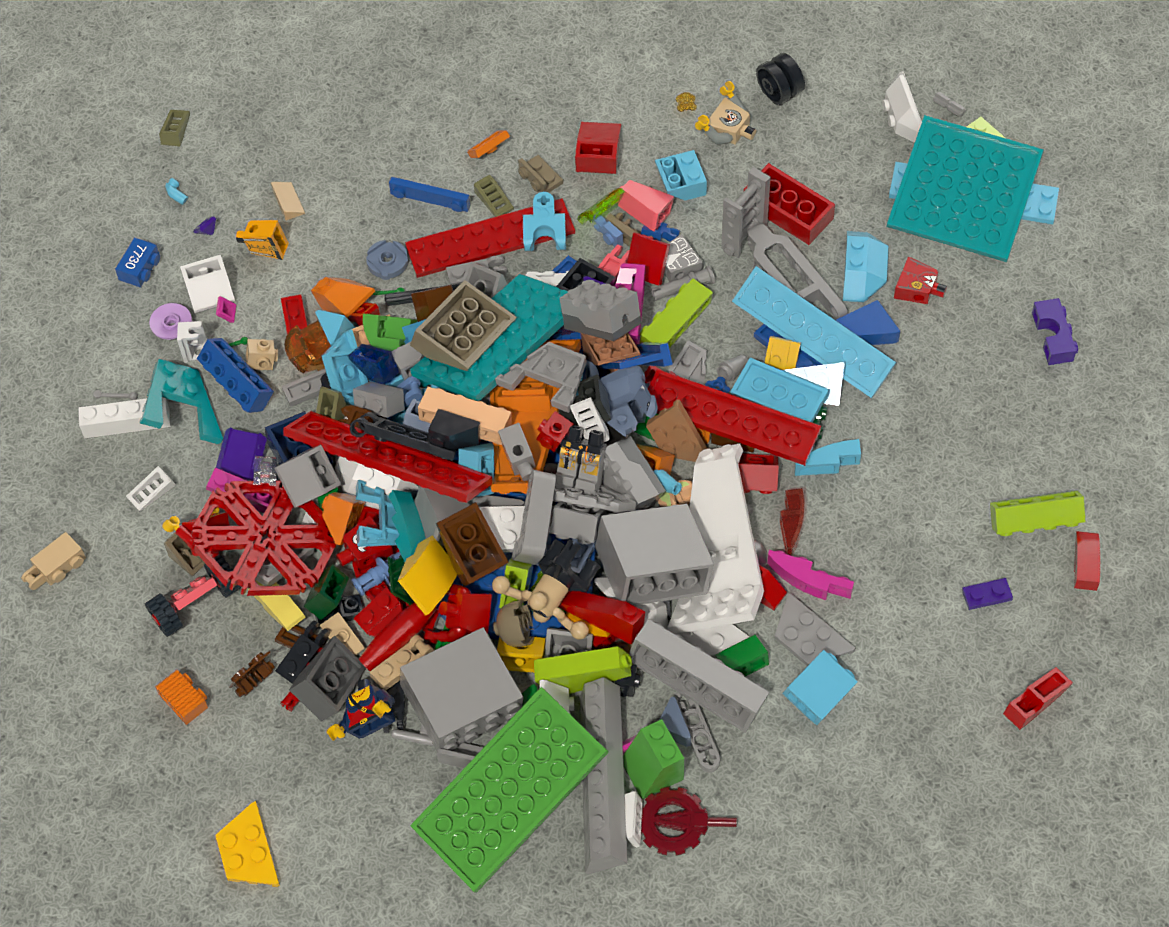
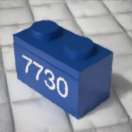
[115,237,160,288]

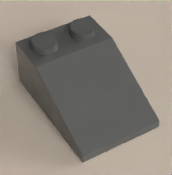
[289,636,366,722]

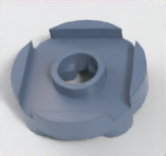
[366,240,408,280]

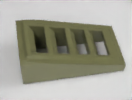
[159,110,190,147]
[474,175,514,217]

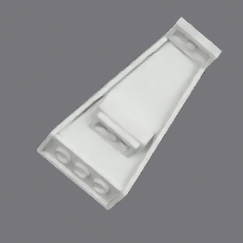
[667,444,764,634]

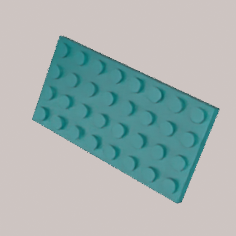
[410,274,568,401]

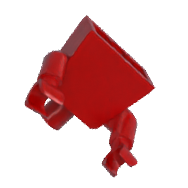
[424,585,492,643]

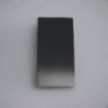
[315,595,363,629]

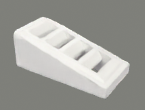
[570,397,609,443]
[126,466,176,511]
[624,791,643,848]

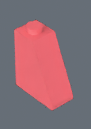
[617,180,674,231]

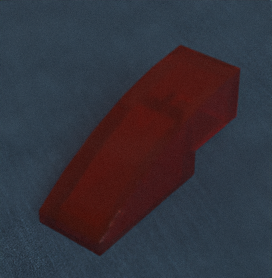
[779,488,804,556]

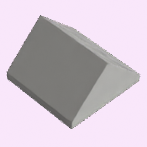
[466,262,507,298]
[544,628,593,658]

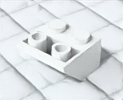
[180,255,235,313]

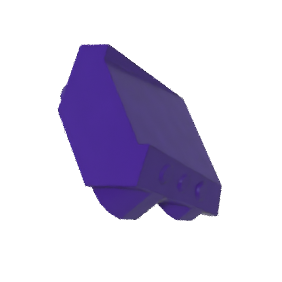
[216,427,267,481]

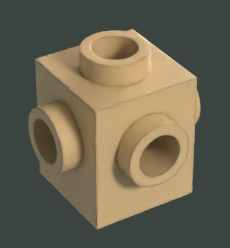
[245,339,278,370]

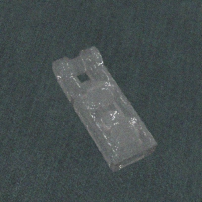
[253,456,277,486]

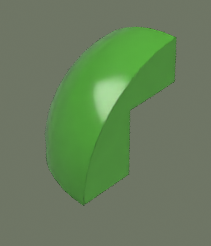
[363,314,418,360]

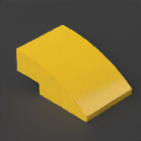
[398,535,457,616]

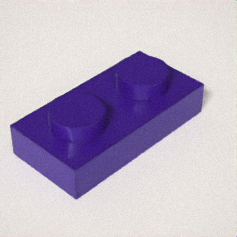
[962,578,1013,610]

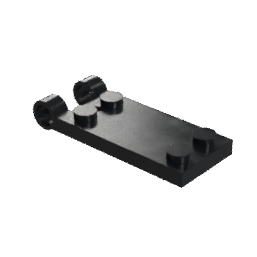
[350,412,459,461]

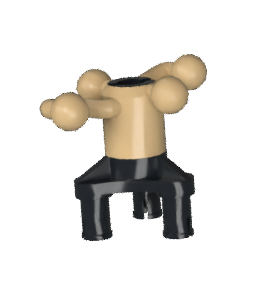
[492,539,600,640]

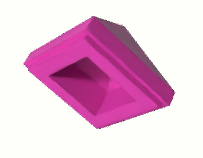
[216,296,236,323]

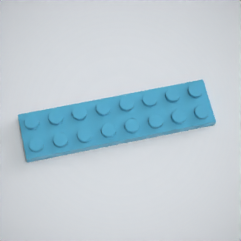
[732,266,897,398]

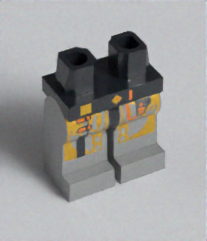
[555,425,607,492]

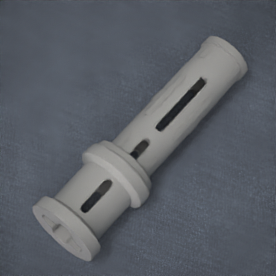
[651,266,715,301]

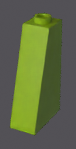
[534,646,632,694]

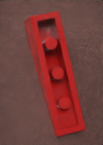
[558,591,646,644]

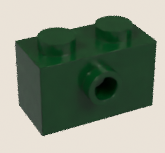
[304,564,349,620]

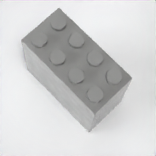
[595,504,714,605]
[400,627,523,751]

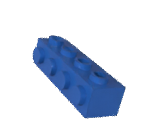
[197,338,274,413]

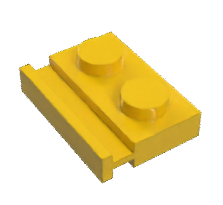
[764,336,801,370]

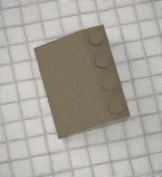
[410,280,517,371]

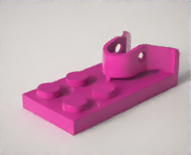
[615,263,645,347]

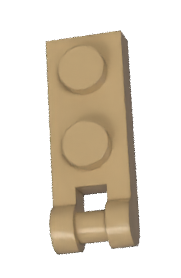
[369,634,434,690]

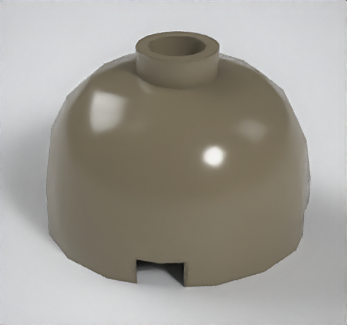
[493,600,534,647]

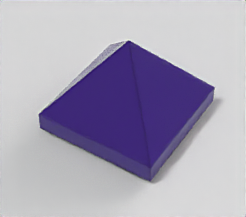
[193,216,216,235]

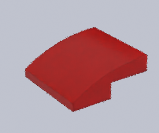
[627,232,670,286]

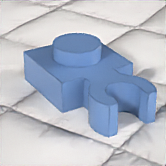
[593,215,623,247]

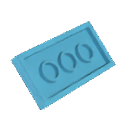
[730,358,828,423]

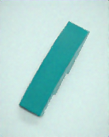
[388,490,426,562]

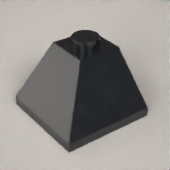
[428,409,480,449]

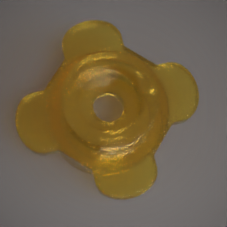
[676,92,697,112]

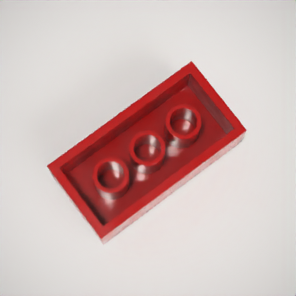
[743,163,835,245]

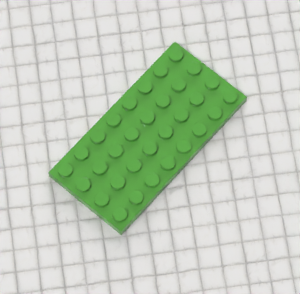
[410,687,609,893]

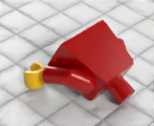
[162,508,230,558]

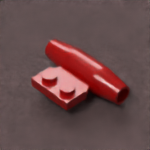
[353,587,437,671]

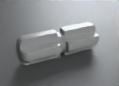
[933,92,966,117]

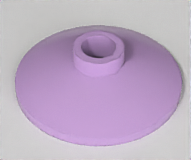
[149,303,192,340]

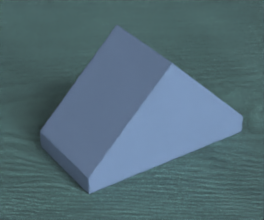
[659,696,691,747]

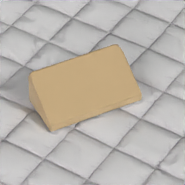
[271,182,305,220]

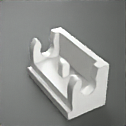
[177,321,207,363]

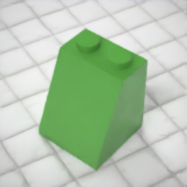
[623,719,684,800]

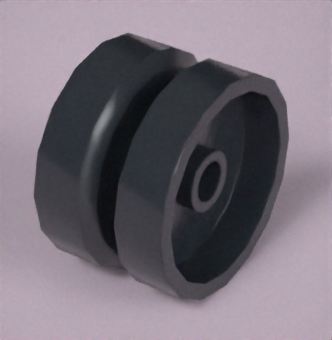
[756,53,805,105]

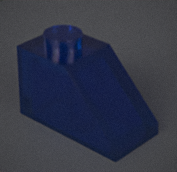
[348,344,400,385]

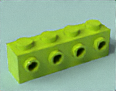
[639,278,713,348]
[990,491,1086,536]

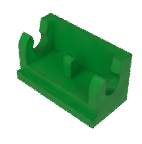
[715,635,769,677]

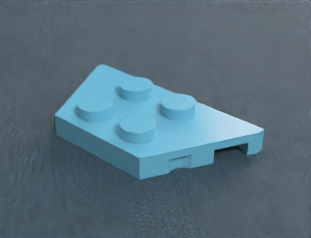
[322,330,368,405]

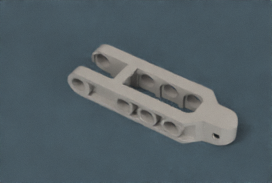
[748,224,848,319]

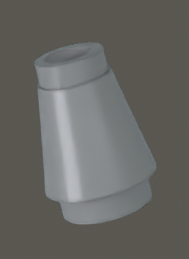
[717,354,748,382]

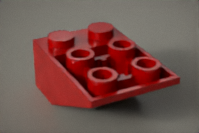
[575,122,621,174]

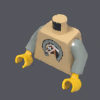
[695,81,756,145]

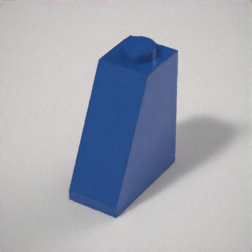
[836,300,900,345]

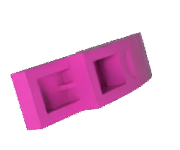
[206,468,290,517]
[767,550,854,600]

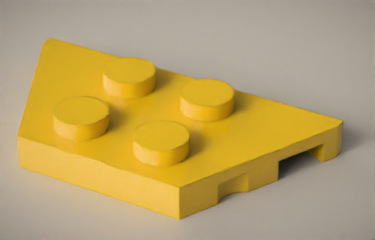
[215,801,280,887]

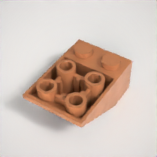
[581,332,640,365]

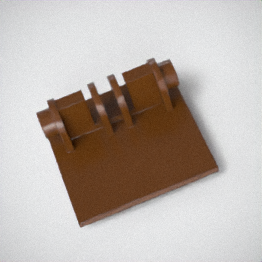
[229,651,275,698]

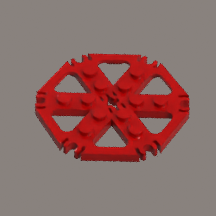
[191,481,337,596]

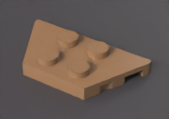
[646,400,707,462]

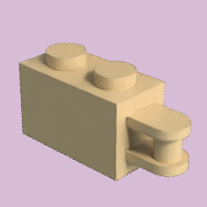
[21,532,86,590]

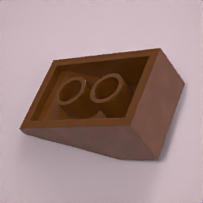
[436,502,509,587]

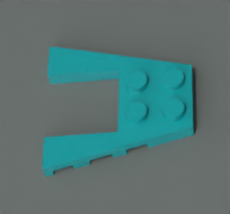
[139,359,223,444]

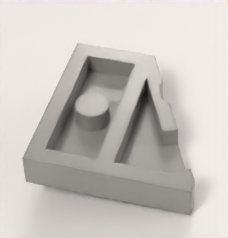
[667,340,706,385]

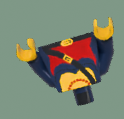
[327,679,395,741]

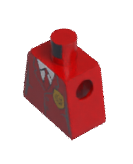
[894,257,947,304]

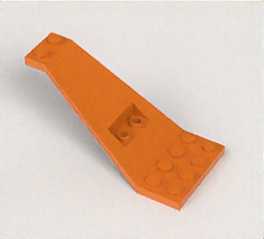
[490,339,581,494]

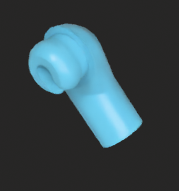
[165,178,188,205]

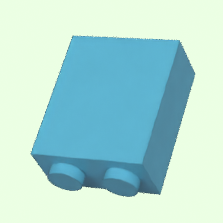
[782,650,858,725]

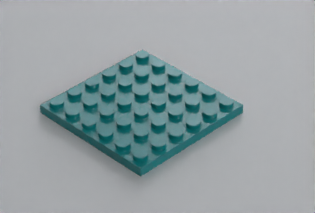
[886,115,1044,262]

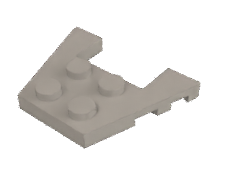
[495,342,587,413]

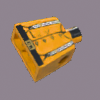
[236,220,289,260]

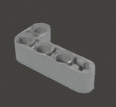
[512,470,556,565]

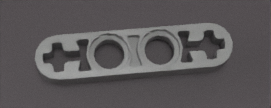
[675,692,720,773]

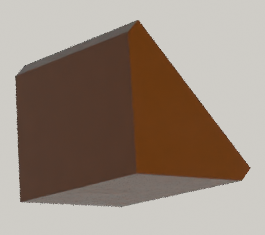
[411,284,453,322]

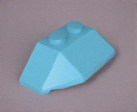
[843,231,888,302]

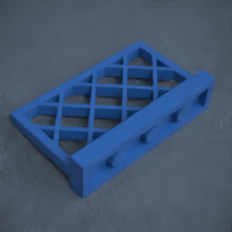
[599,342,673,369]

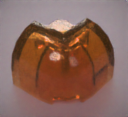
[284,320,331,374]

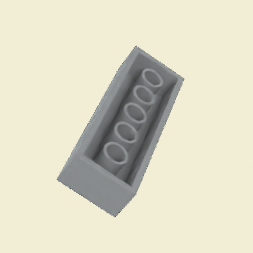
[629,619,769,733]

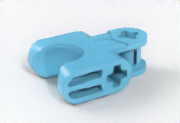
[523,192,566,251]

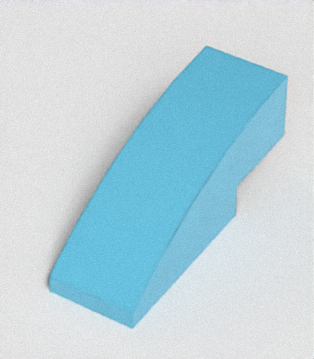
[794,439,861,476]

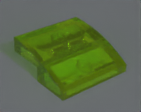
[577,188,625,225]

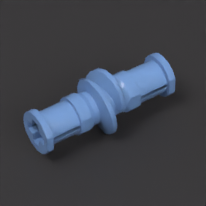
[351,551,401,596]

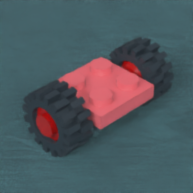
[144,555,241,637]

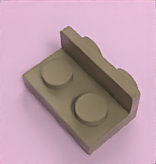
[518,155,563,193]

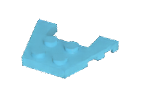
[356,480,399,547]

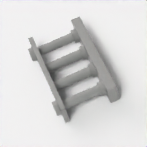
[721,167,770,258]

